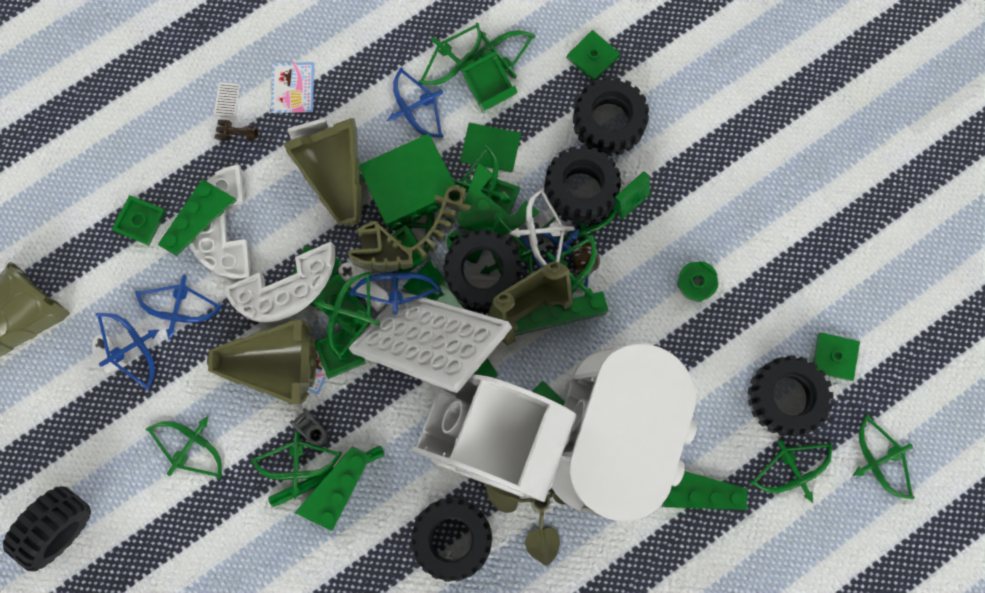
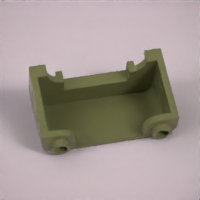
[487,262,573,346]

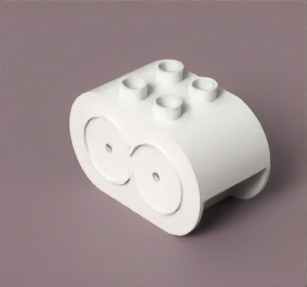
[551,344,697,521]
[412,374,577,502]

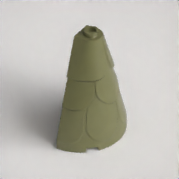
[283,118,362,227]
[0,262,70,357]
[207,320,317,404]

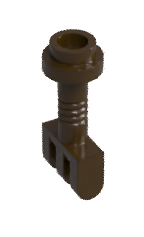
[214,119,259,141]

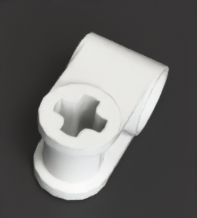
[92,334,128,375]

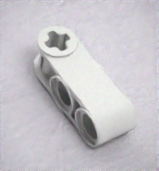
[339,263,389,312]

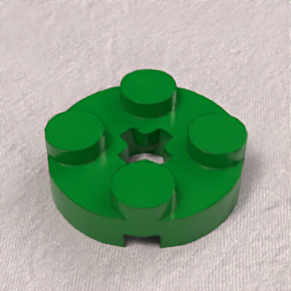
[677,261,719,302]

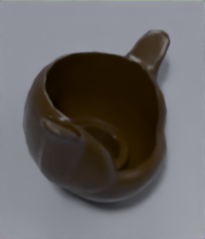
[570,242,600,277]

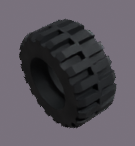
[573,77,649,156]
[544,146,621,225]
[443,229,522,308]
[748,355,834,436]
[3,486,91,571]
[410,498,492,582]

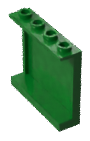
[360,134,460,231]

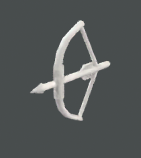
[509,188,574,266]

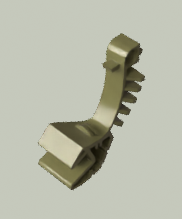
[348,186,471,272]

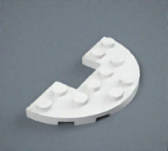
[189,165,251,280]
[225,242,335,322]

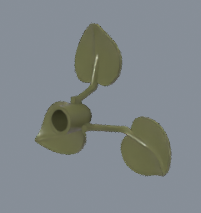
[486,484,566,566]

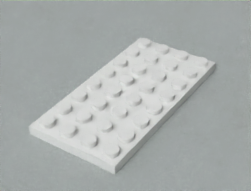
[349,291,512,393]

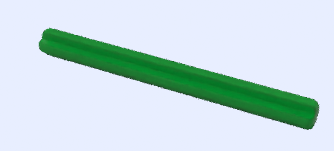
[268,446,385,507]

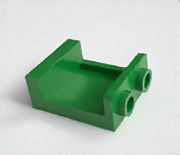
[460,50,518,112]

